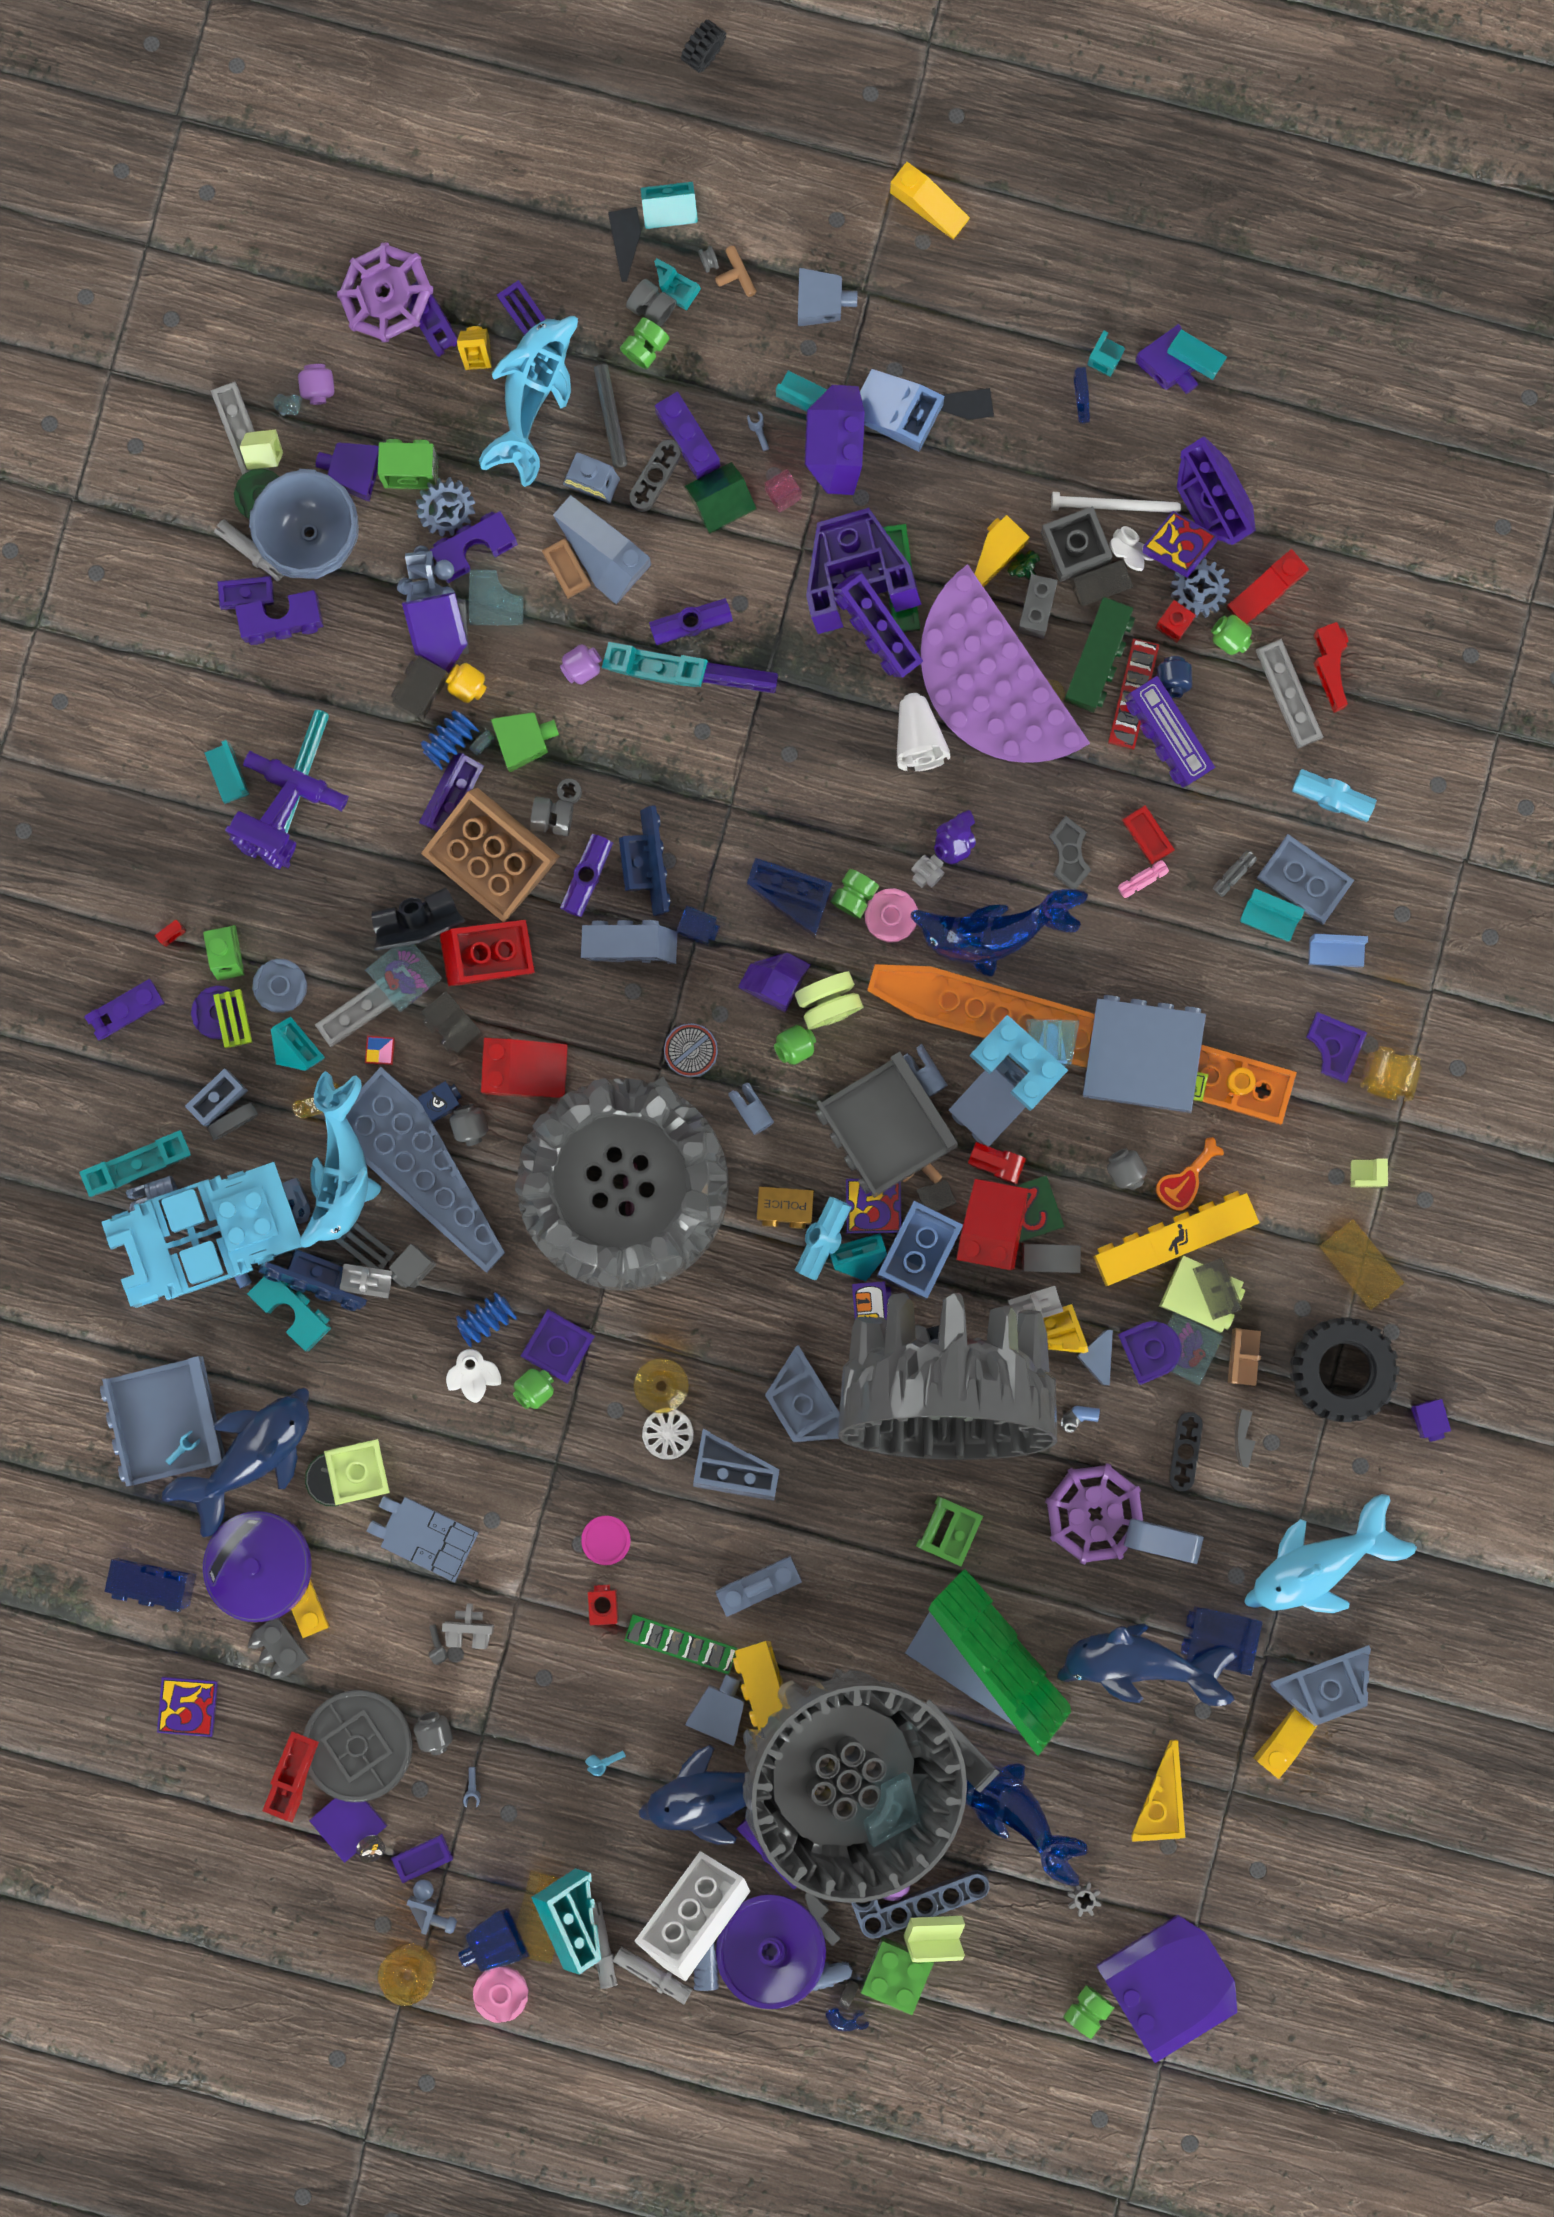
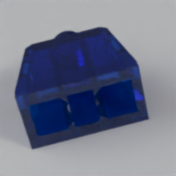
[458,1908,530,1972]

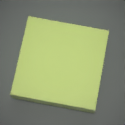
[324,1439,390,1505]

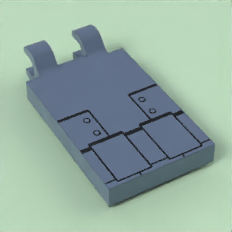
[366,1496,479,1583]

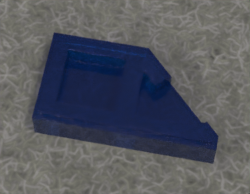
[1073,367,1090,424]

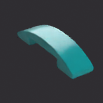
[602,642,708,687]
[79,1130,191,1197]

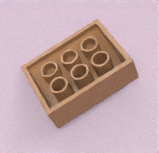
[421,787,560,922]

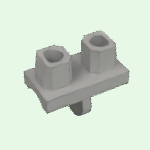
[340,1264,393,1298]
[1008,1286,1063,1324]
[442,1603,494,1649]

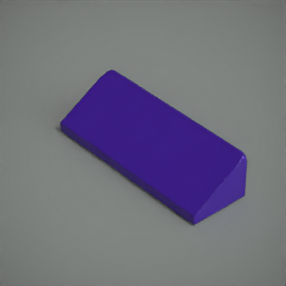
[702,663,778,693]
[419,753,484,832]

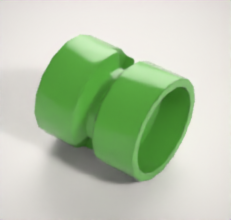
[620,317,670,369]
[830,869,879,919]
[1063,1985,1115,2039]

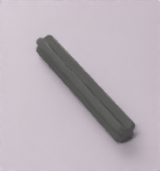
[594,364,627,468]

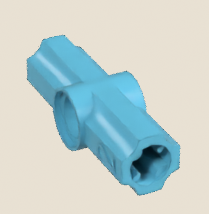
[1292,769,1377,822]
[795,1197,852,1280]

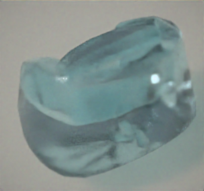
[273,394,302,416]

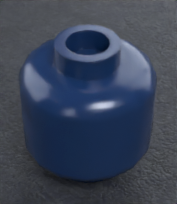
[1157,656,1192,698]

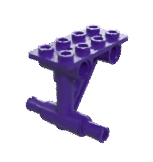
[225,751,349,870]

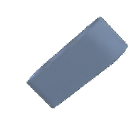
[1124,1518,1204,1564]

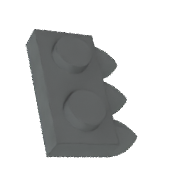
[248,1618,310,1679]

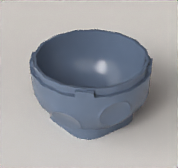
[249,469,359,579]

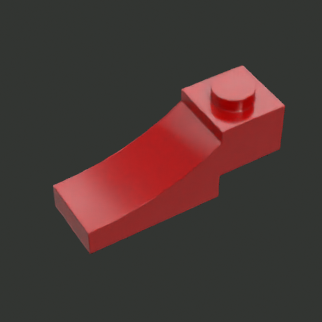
[1226,549,1309,624]
[1313,622,1348,713]
[262,1731,319,1823]

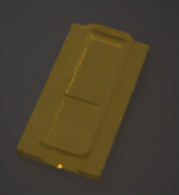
[1319,1219,1404,1310]
[509,1870,560,1964]

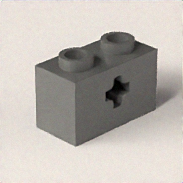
[1017,574,1058,639]
[389,1244,437,1288]

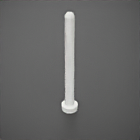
[1051,492,1181,513]

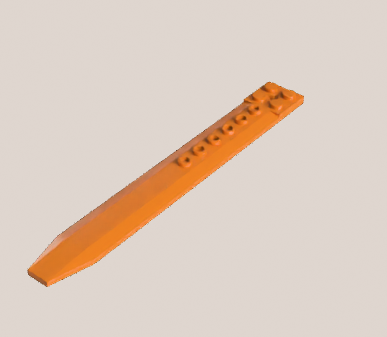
[867,964,1297,1125]

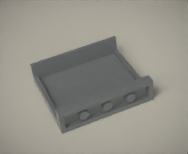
[815,1052,957,1198]

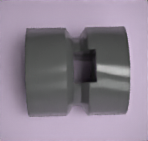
[626,279,677,327]
[530,796,574,836]

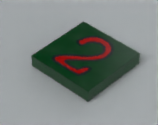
[1017,1175,1064,1242]

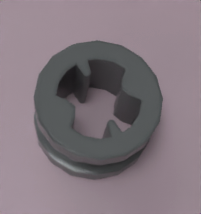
[698,245,719,273]
[557,779,582,804]

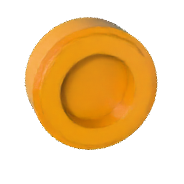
[1227,1068,1256,1095]

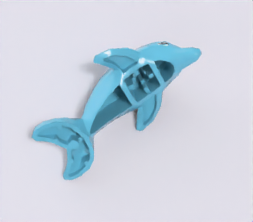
[479,316,578,487]
[300,1071,381,1248]
[1244,1494,1417,1613]

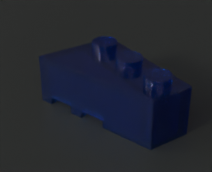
[747,858,833,938]
[104,1558,197,1612]

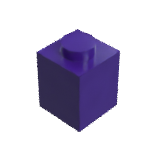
[1411,1399,1451,1442]

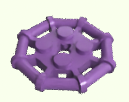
[337,242,433,342]
[1045,1463,1143,1565]

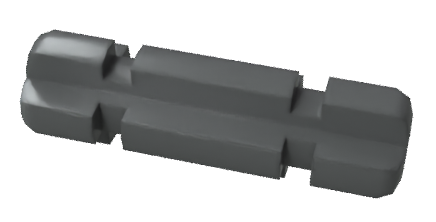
[1213,850,1257,897]

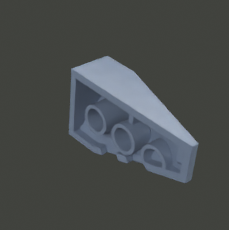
[553,495,651,605]

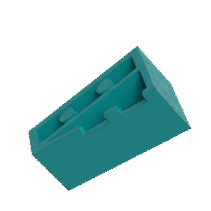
[531,1868,601,1975]

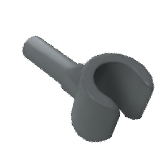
[428,1624,448,1665]

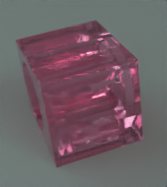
[765,469,802,513]

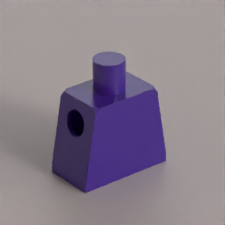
[1135,324,1198,394]
[316,443,379,502]

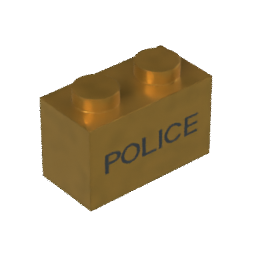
[757,1187,814,1229]

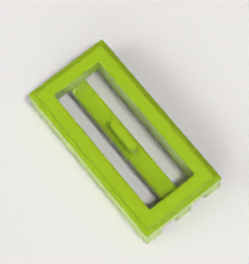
[213,989,253,1048]

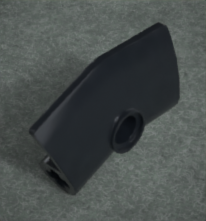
[371,887,465,951]

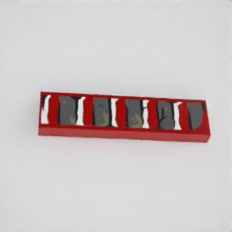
[1108,638,1159,750]

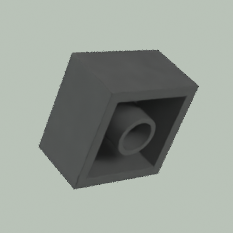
[1041,506,1113,582]

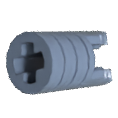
[903,1044,948,1097]
[728,1082,774,1135]
[126,1176,178,1212]
[693,1943,719,1991]
[812,1961,853,1991]

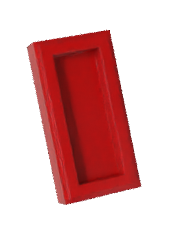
[1122,805,1175,866]

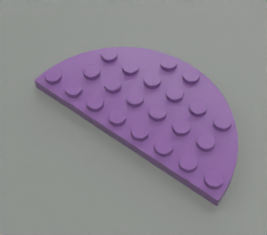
[921,564,1090,763]

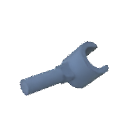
[747,411,769,451]
[463,1767,481,1807]

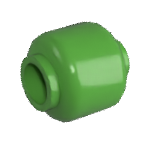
[1211,615,1252,655]
[774,1025,816,1065]
[513,1369,554,1409]

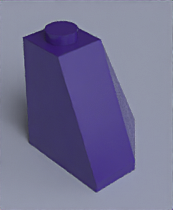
[738,952,811,1013]

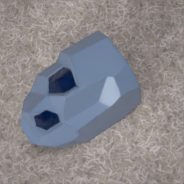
[282,1178,310,1224]

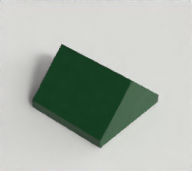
[684,462,757,534]

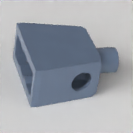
[798,268,858,326]
[685,1675,745,1746]

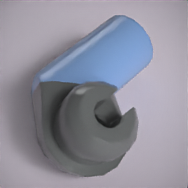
[1061,1406,1100,1433]

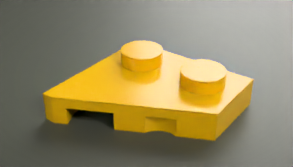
[1043,1304,1088,1353]

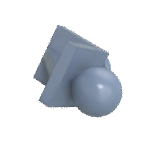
[405,546,454,589]
[397,578,455,602]
[406,1880,457,1935]

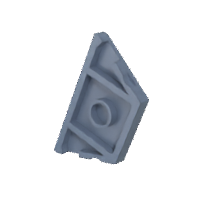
[765,1345,839,1442]
[1270,1645,1371,1726]

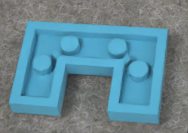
[970,1015,1068,1111]

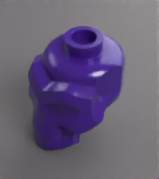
[934,810,976,865]

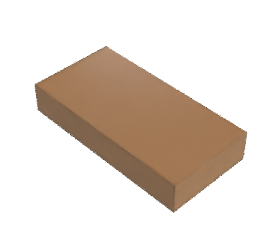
[542,538,591,599]

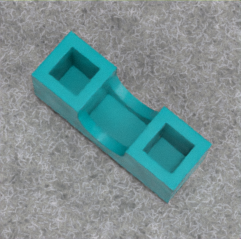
[247,1277,331,1352]

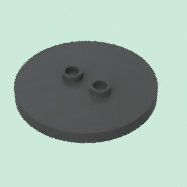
[303,1690,413,1802]

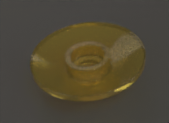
[634,1359,689,1413]

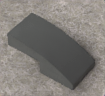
[1022,1244,1081,1273]
[1235,1409,1255,1468]
[805,1892,840,1946]

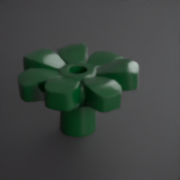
[1007,550,1040,580]

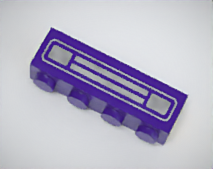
[1125,676,1215,788]

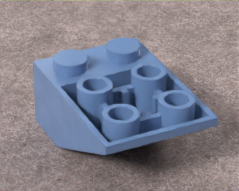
[860,369,944,452]

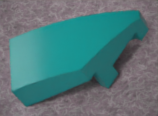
[654,258,701,311]

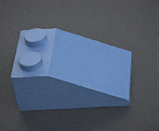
[877,1201,963,1300]

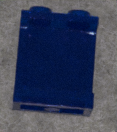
[1180,1606,1262,1676]

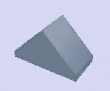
[1077,1330,1113,1385]

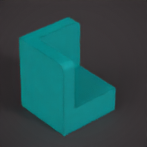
[1087,330,1125,377]

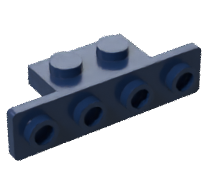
[619,805,670,916]
[258,1249,367,1311]

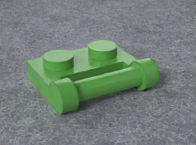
[916,1496,983,1566]

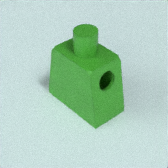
[491,713,559,772]
[203,925,245,981]

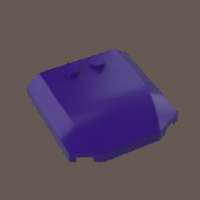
[1096,1915,1238,2063]

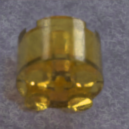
[1360,1046,1422,1101]
[378,1944,437,2006]

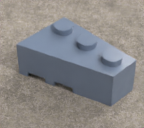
[581,920,677,964]
[693,1429,779,1501]

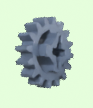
[416,477,475,537]
[1170,558,1230,618]

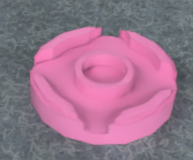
[865,888,918,943]
[473,1966,528,2023]

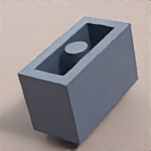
[185,1068,248,1127]

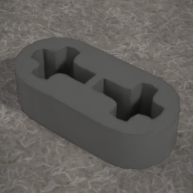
[207,1103,258,1140]

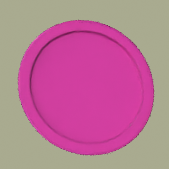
[581,1516,631,1565]

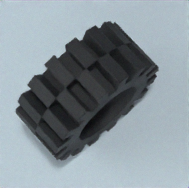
[681,20,727,73]

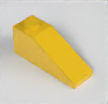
[890,162,970,240]
[457,326,492,370]
[975,515,1030,587]
[1253,1707,1318,1779]

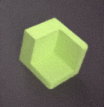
[240,429,283,470]
[1351,1159,1388,1187]

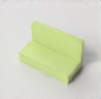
[904,1916,965,1962]

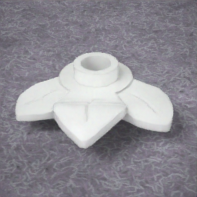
[1110,526,1154,571]
[446,1349,501,1403]

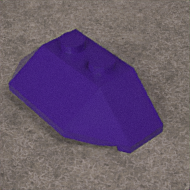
[805,385,865,495]
[1177,437,1256,545]

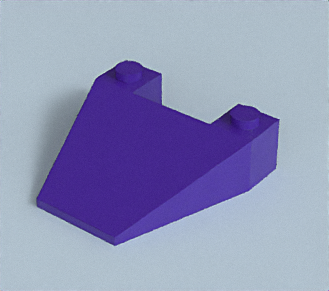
[806,508,921,634]

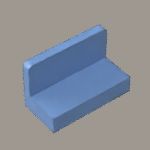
[1308,934,1368,967]

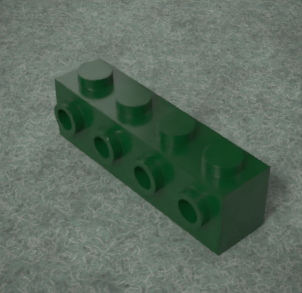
[1064,597,1136,713]

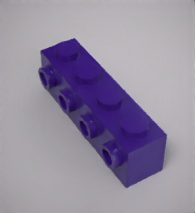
[832,573,923,678]

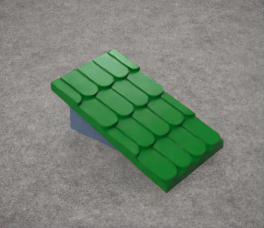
[905,1568,1072,1756]

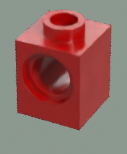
[1155,600,1196,643]
[588,1584,619,1626]

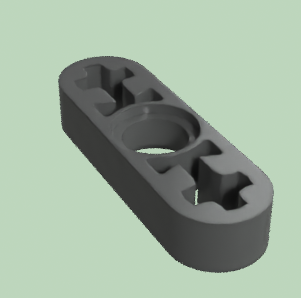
[630,440,681,512]

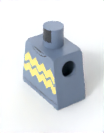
[563,452,620,504]

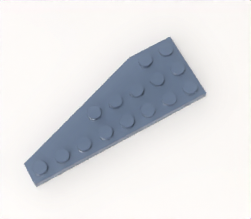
[326,1067,505,1273]

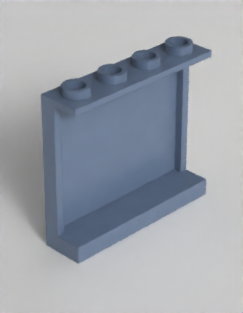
[1083,995,1206,1113]
[100,1356,225,1487]

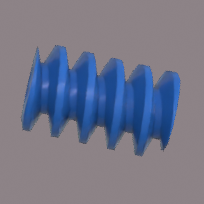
[420,710,479,770]
[456,1292,517,1348]

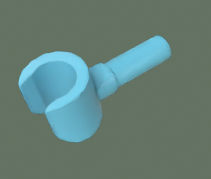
[165,1431,200,1465]
[585,1750,625,1776]

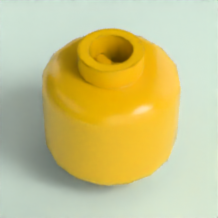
[445,663,487,703]

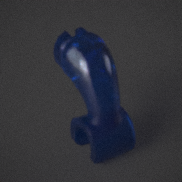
[826,2008,869,2031]

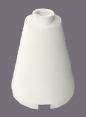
[896,693,950,771]

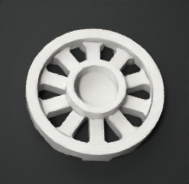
[642,1408,694,1460]

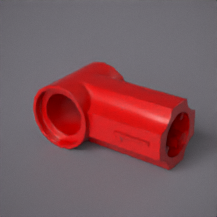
[968,1142,1026,1184]

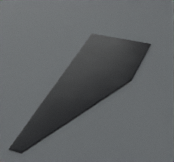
[608,207,641,282]
[941,388,994,420]

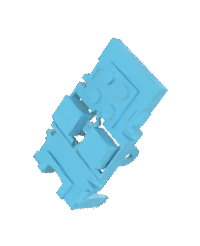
[101,1162,301,1308]

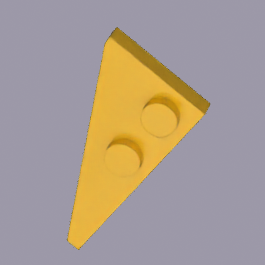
[1131,1739,1185,1842]

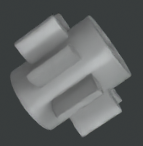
[911,854,945,888]
[1067,1881,1101,1917]

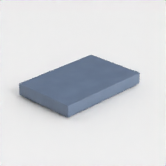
[1256,834,1354,925]

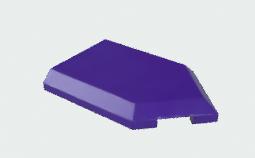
[402,592,468,675]

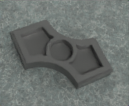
[1049,816,1091,892]

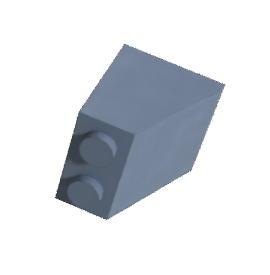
[949,1056,1027,1147]

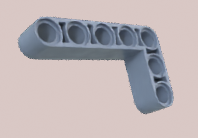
[852,1870,990,1939]

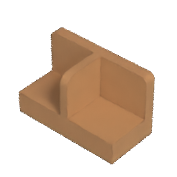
[1228,1328,1261,1386]

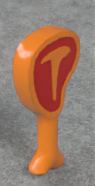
[1156,1137,1224,1211]

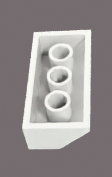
[635,1851,750,1982]

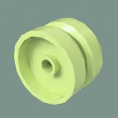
[795,971,864,1030]

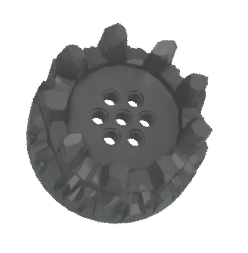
[515,1078,729,1291]
[838,1293,1057,1460]
[743,1668,967,1903]

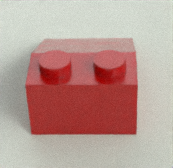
[440,920,535,987]
[481,1038,568,1098]
[956,1179,1029,1270]

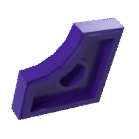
[1306,1012,1367,1083]

